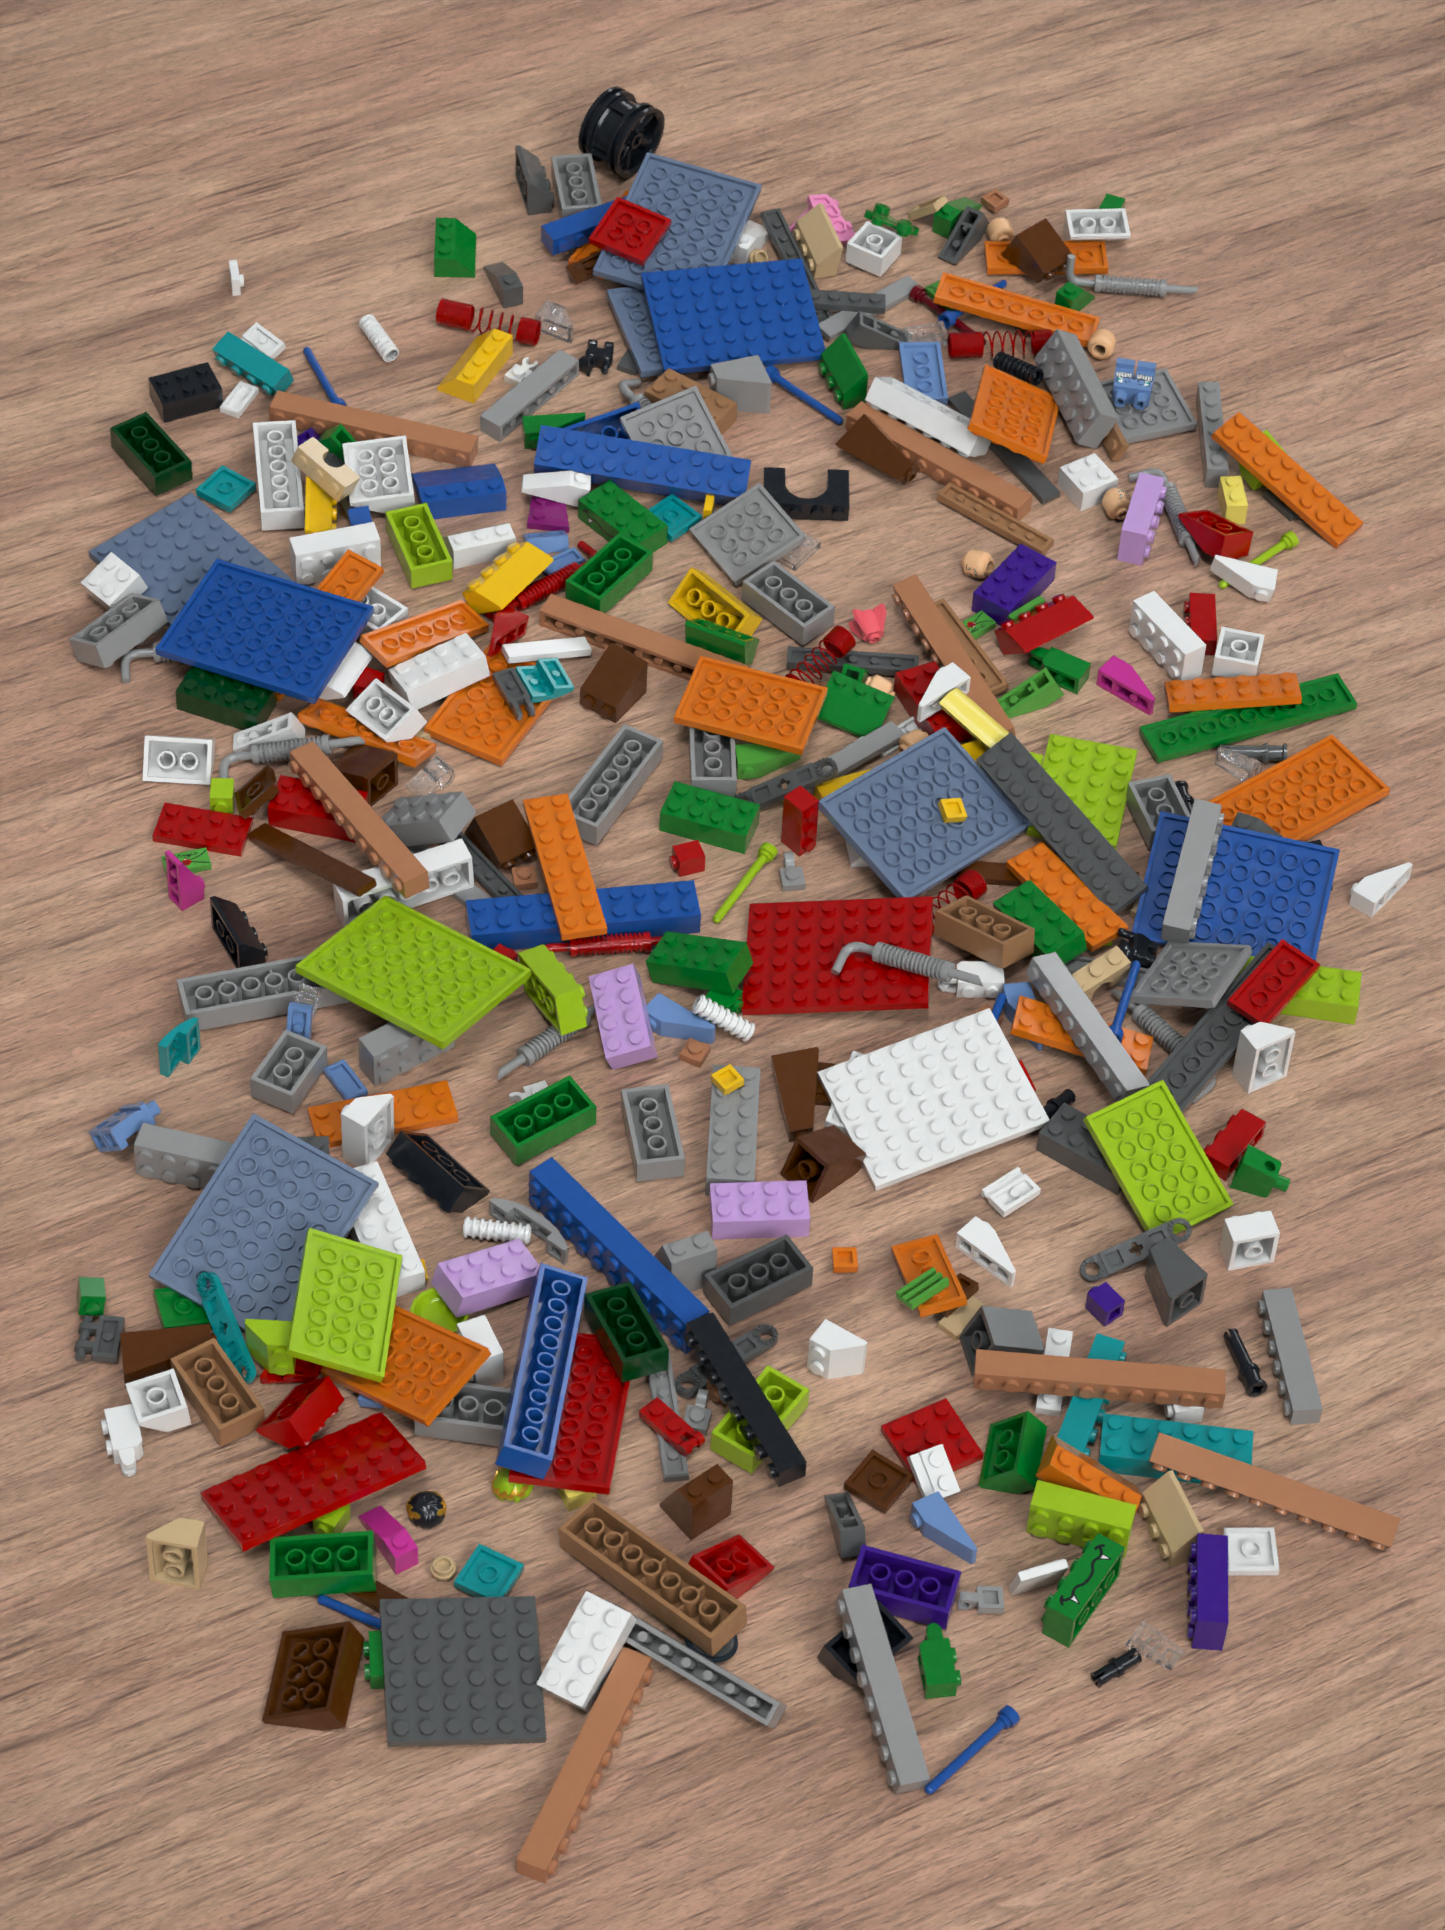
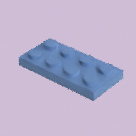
[898,342,948,405]

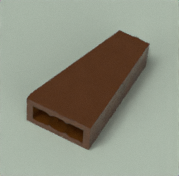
[835,414,919,484]
[771,1047,819,1142]
[120,1324,217,1388]

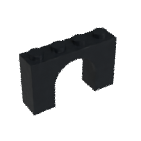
[763,467,849,521]

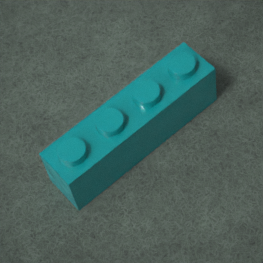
[212,331,294,396]

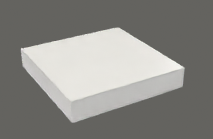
[1223,1527,1280,1576]
[1008,1559,1069,1596]

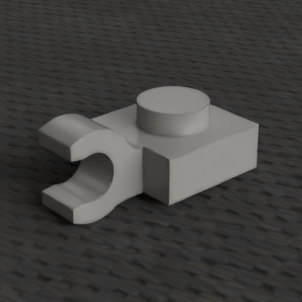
[779,851,806,892]
[684,1389,712,1435]
[957,1586,1004,1614]

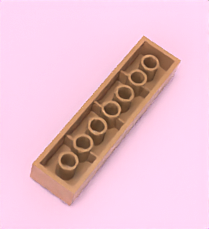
[558,1497,747,1657]

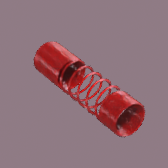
[436,298,541,346]
[947,329,1053,359]
[785,625,856,684]
[932,869,987,935]

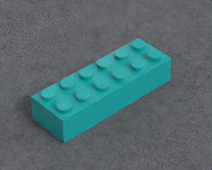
[1098,1413,1253,1484]

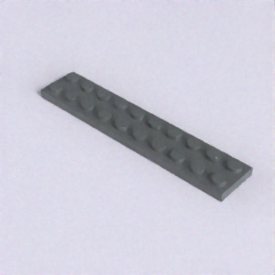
[976,732,1149,914]
[1147,942,1275,1114]

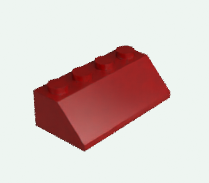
[994,593,1094,655]

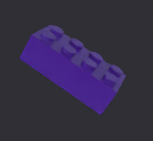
[971,544,1057,626]
[1187,1533,1229,1651]
[848,1545,962,1630]

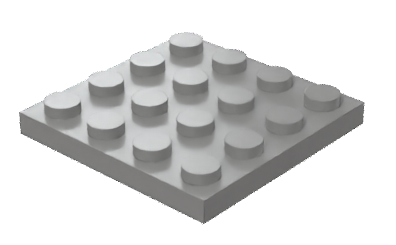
[1100,368,1197,444]
[620,386,733,457]
[689,483,807,587]
[1130,941,1252,1008]

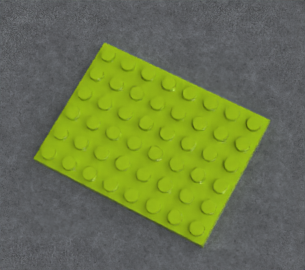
[295,895,532,1049]

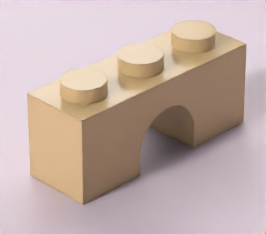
[291,437,361,502]
[1072,946,1131,1000]

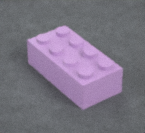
[1117,472,1167,566]
[589,964,658,1070]
[709,1180,810,1240]
[431,1239,540,1318]

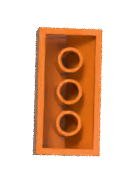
[1036,1435,1142,1514]

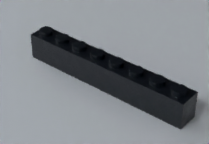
[684,1312,807,1487]

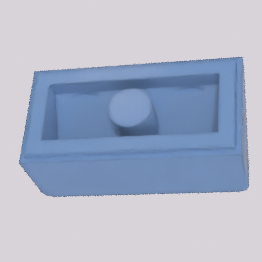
[523,530,569,553]

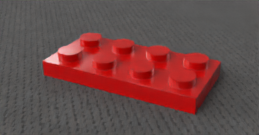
[152,802,253,857]
[1227,939,1320,1024]

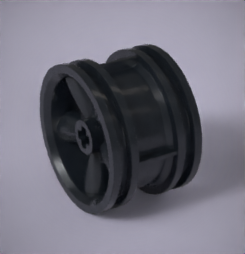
[578,86,665,178]

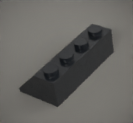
[386,1131,490,1213]

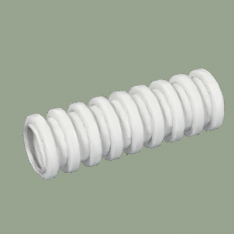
[359,314,399,362]
[692,994,755,1042]
[463,1216,532,1245]

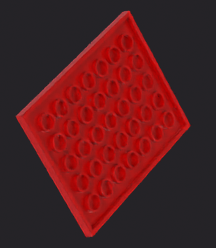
[742,896,933,1015]

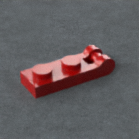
[639,1397,705,1457]

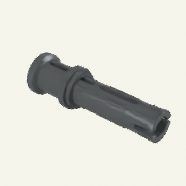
[1219,743,1287,763]

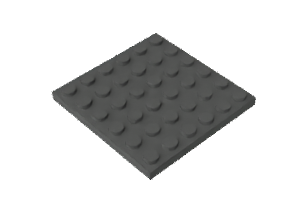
[379,1596,546,1747]

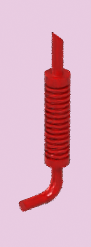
[486,541,597,619]
[545,931,662,957]

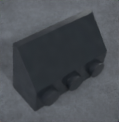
[210,896,268,968]
[817,1600,914,1686]

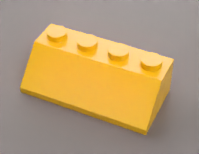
[437,328,513,404]
[305,475,337,535]
[462,542,554,614]
[668,567,762,636]

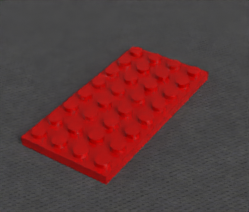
[509,1333,631,1495]
[200,1412,427,1552]

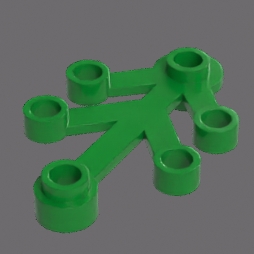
[863,203,920,237]

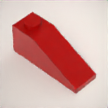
[487,606,529,657]

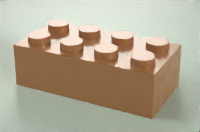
[644,368,737,434]
[934,895,1035,969]
[170,1338,265,1447]

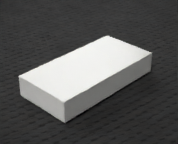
[220,381,259,419]

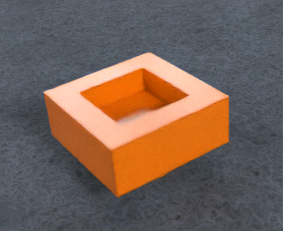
[832,1247,858,1273]

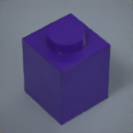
[1085,1282,1125,1327]

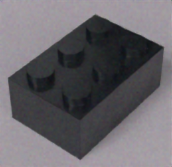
[148,362,223,423]

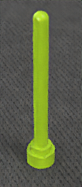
[1218,531,1299,589]
[712,842,778,924]

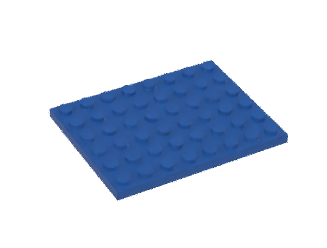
[641,258,825,374]
[155,559,374,704]
[1132,811,1340,960]

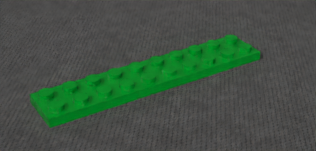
[1139,673,1357,763]

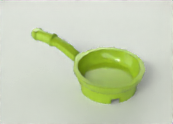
[410,1288,469,1333]

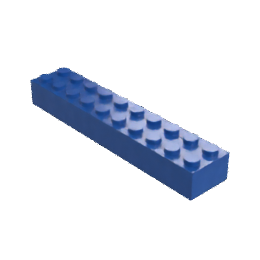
[534,425,751,506]
[465,880,701,950]
[528,1157,710,1354]
[495,1263,588,1479]

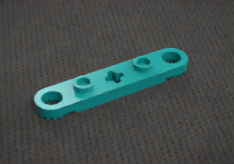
[196,1272,256,1384]

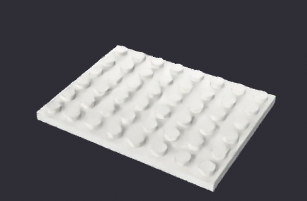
[817,1008,1049,1191]

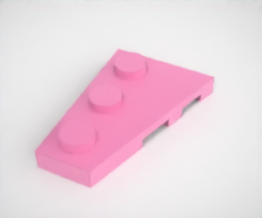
[807,194,855,246]

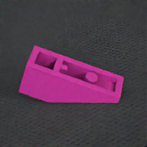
[1096,655,1155,716]
[165,850,205,911]
[358,1505,418,1575]

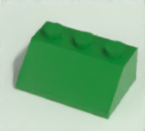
[434,217,476,278]
[818,333,868,410]
[685,618,760,665]
[817,671,894,737]
[978,1411,1047,1495]

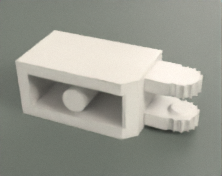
[937,961,1005,998]
[101,1404,144,1477]

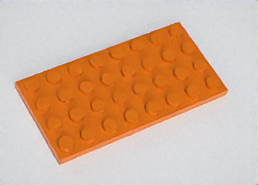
[1208,734,1390,842]

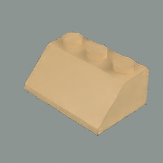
[792,203,843,279]
[1138,1470,1204,1567]
[146,1517,208,1590]

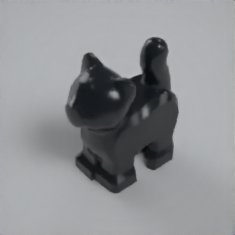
[578,339,614,377]
[1113,928,1158,969]

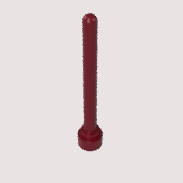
[909,284,986,345]

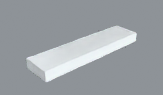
[501,637,592,663]

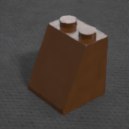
[1002,218,1072,283]
[580,643,648,723]
[332,744,398,807]
[464,799,536,871]
[780,1125,866,1203]
[660,1464,733,1540]

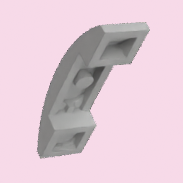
[489,1198,568,1265]

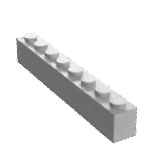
[1026,952,1150,1102]
[835,1584,930,1794]
[605,1600,787,1729]

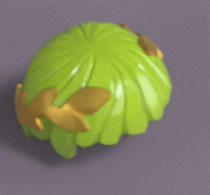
[491,1467,534,1503]

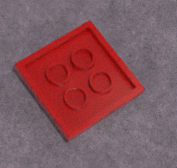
[589,196,672,266]
[881,1398,984,1487]

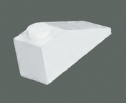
[521,471,591,507]
[1210,555,1278,602]
[917,662,971,722]
[233,712,305,752]
[1349,862,1413,918]
[955,1216,1016,1288]

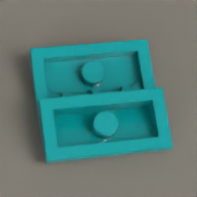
[515,658,574,703]
[158,1017,201,1078]

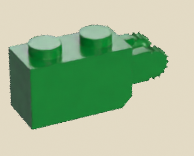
[1029,646,1091,694]
[917,1622,961,1699]

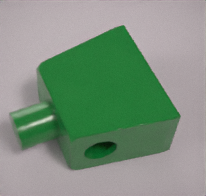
[1229,1144,1291,1198]

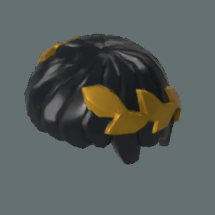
[406,1491,447,1529]

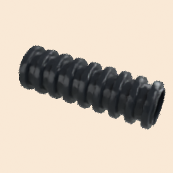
[993,352,1044,386]

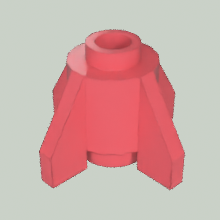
[848,603,887,643]

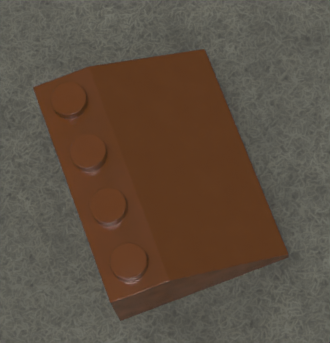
[262,1621,365,1731]

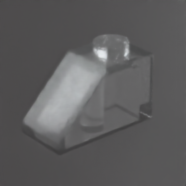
[535,300,573,344]

